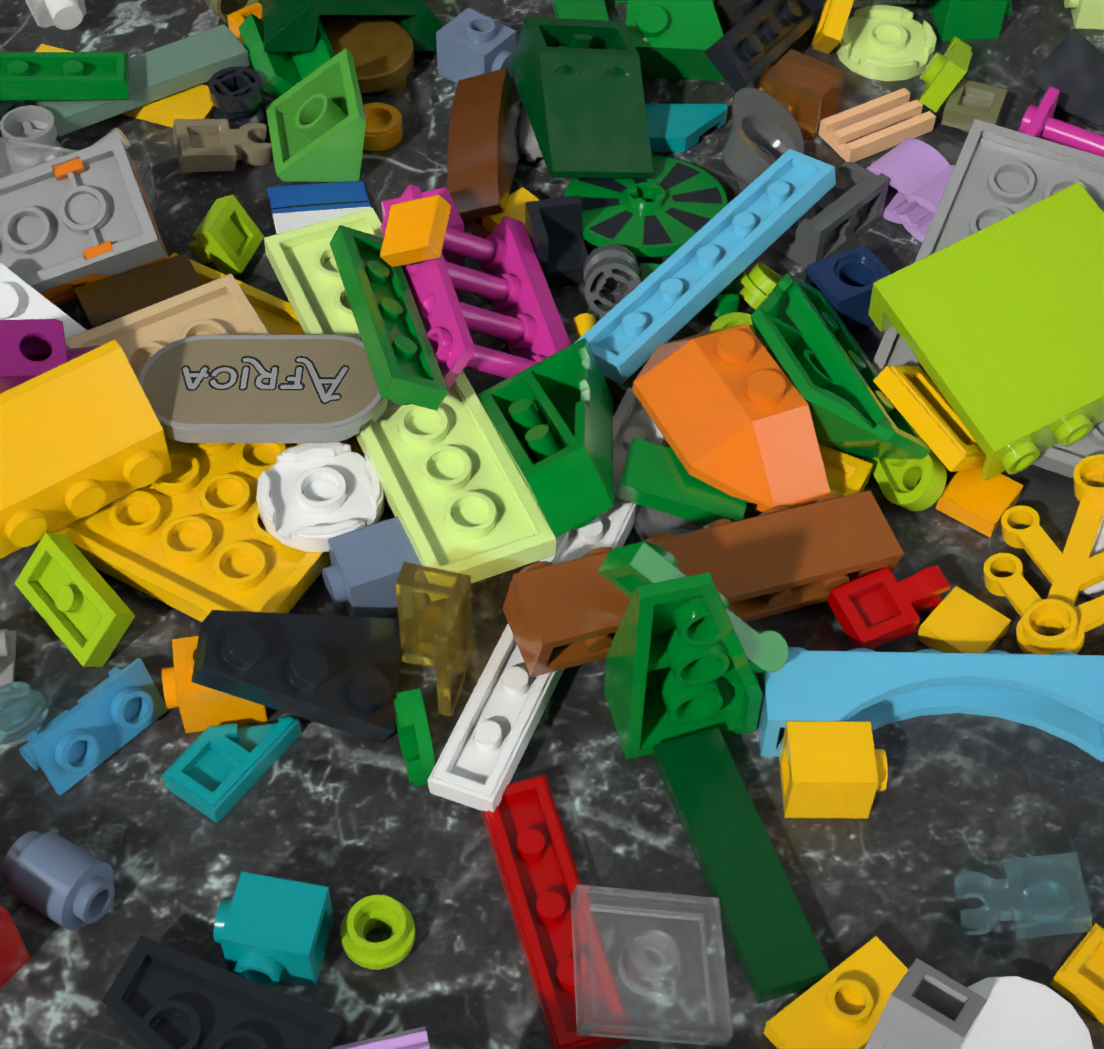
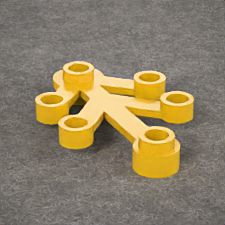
[983,454,1104,655]

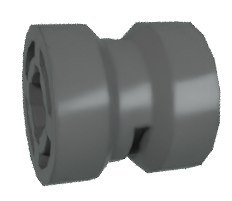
[583,244,641,316]

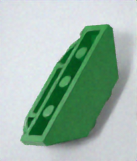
[750,273,932,459]

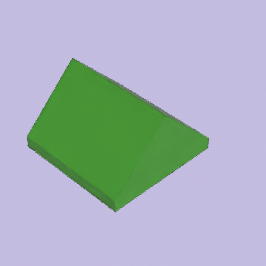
[266,48,366,182]

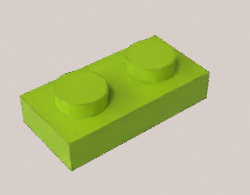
[14,532,135,667]

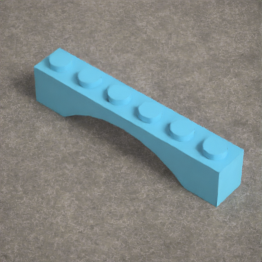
[757,647,1104,762]

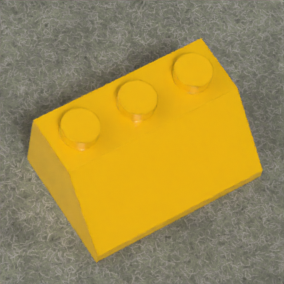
[0,340,173,559]

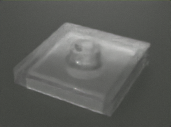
[570,884,734,1047]

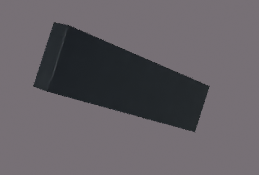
[704,0,824,93]

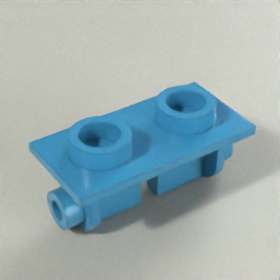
[19,658,169,796]

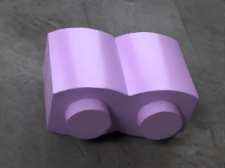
[867,138,955,243]

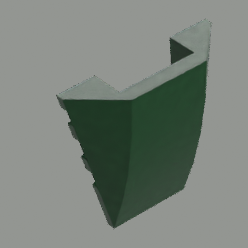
[259,0,443,52]

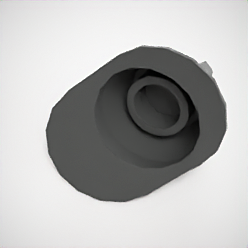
[723,88,805,192]

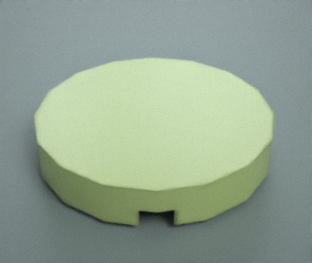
[835,5,937,81]

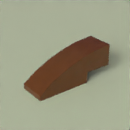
[447,68,522,222]

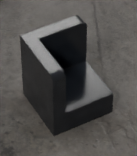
[525,195,589,289]

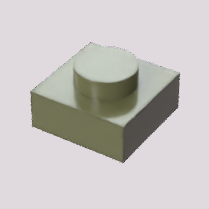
[941,78,1008,133]

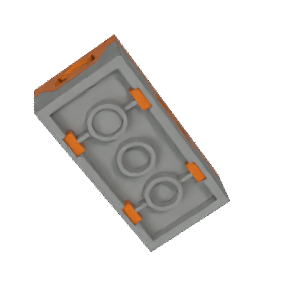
[0,136,169,306]

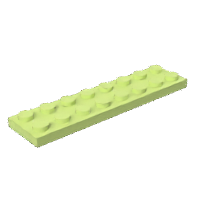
[264,207,556,596]

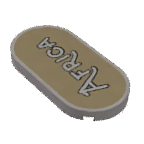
[138,335,389,443]

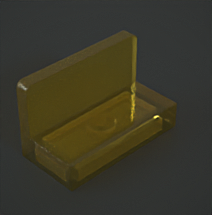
[396,562,473,716]

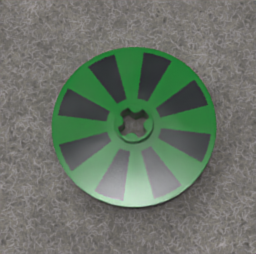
[564,155,728,257]

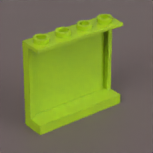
[868,182,1104,480]

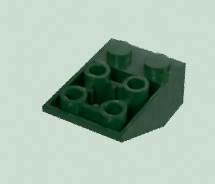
[510,17,653,179]

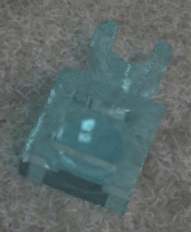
[954,852,1092,939]

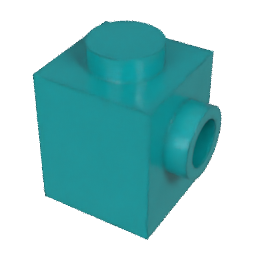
[213,871,334,988]

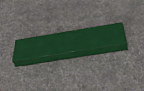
[652,727,830,1004]

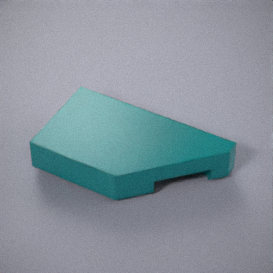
[645,104,727,153]
[161,716,302,824]

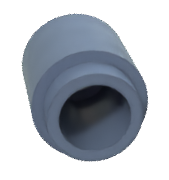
[1,831,115,931]

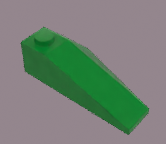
[604,572,763,760]

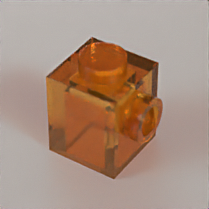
[758,49,845,140]

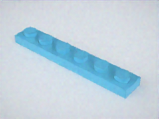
[575,149,836,384]

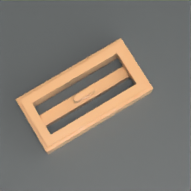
[818,88,936,162]

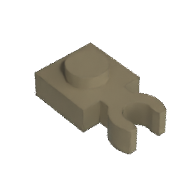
[173,119,272,172]

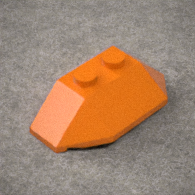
[632,324,830,513]

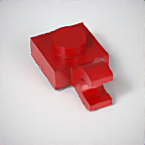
[827,565,951,650]

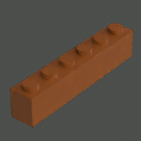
[502,490,904,677]

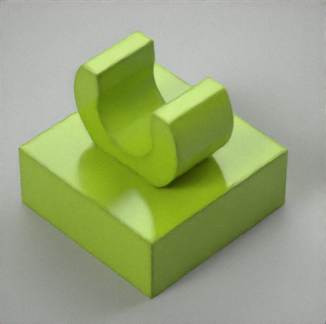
[187,195,264,275]

